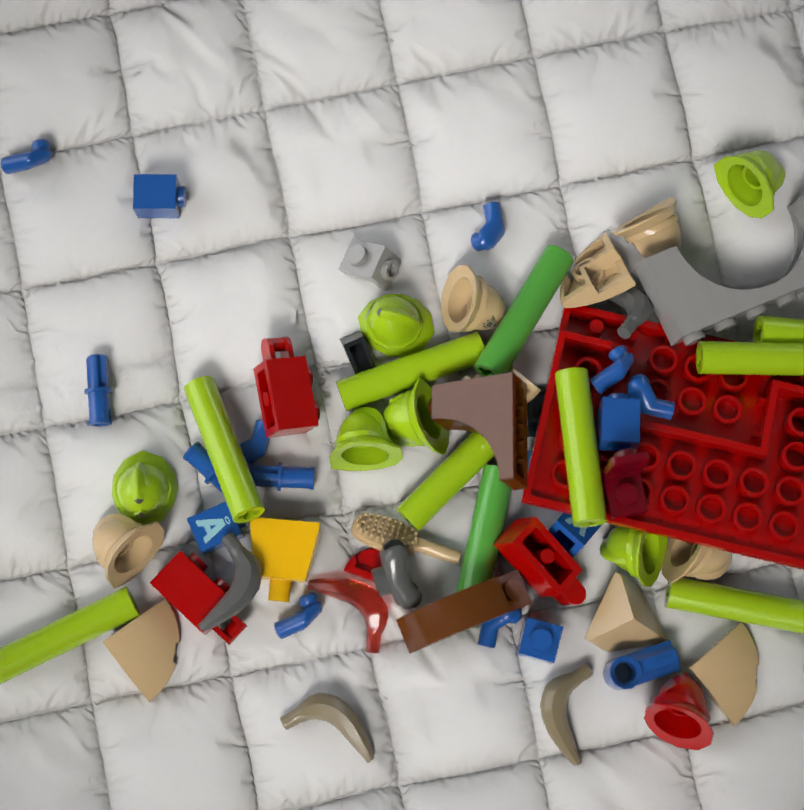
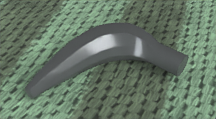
[609,287,653,339]
[198,532,262,631]

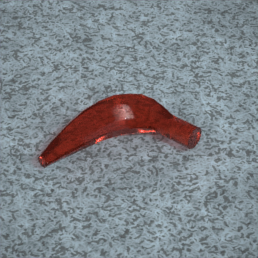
[307,578,388,653]

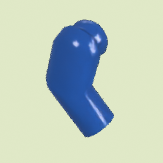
[1,139,53,174]
[471,202,505,251]
[590,345,634,394]
[627,374,675,420]
[240,420,270,464]
[274,592,323,639]
[477,608,522,648]

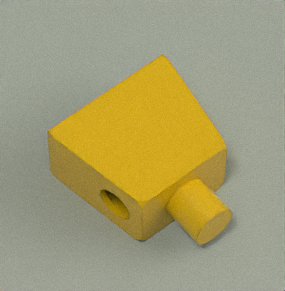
[250,517,321,603]

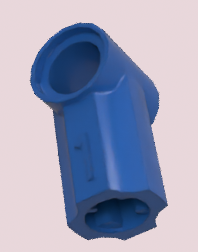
[603,640,681,690]

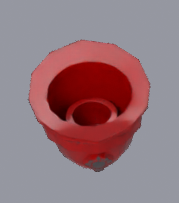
[644,672,714,750]

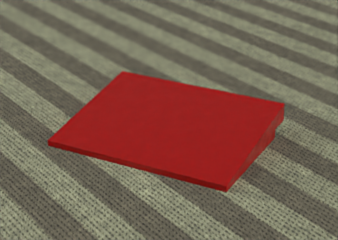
[521,306,804,570]

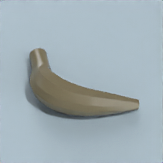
[540,663,593,766]
[280,693,374,763]

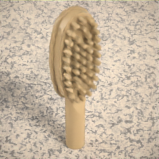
[351,512,462,565]

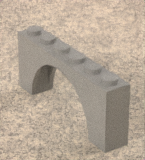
[635,195,804,346]

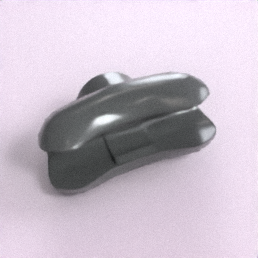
[371,539,422,609]

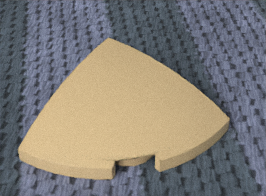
[560,232,637,308]
[103,599,180,702]
[688,622,759,726]

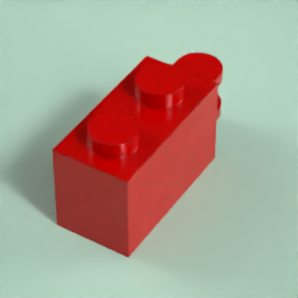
[253,336,320,438]
[493,516,586,605]
[150,551,247,645]

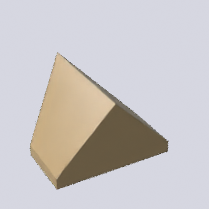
[584,572,668,652]

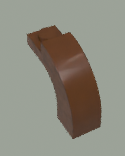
[396,570,532,654]

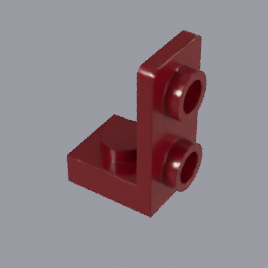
[601,449,650,520]

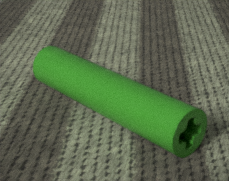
[474,245,574,377]
[456,465,512,592]

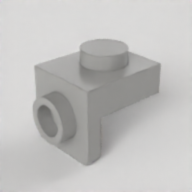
[339,238,401,291]

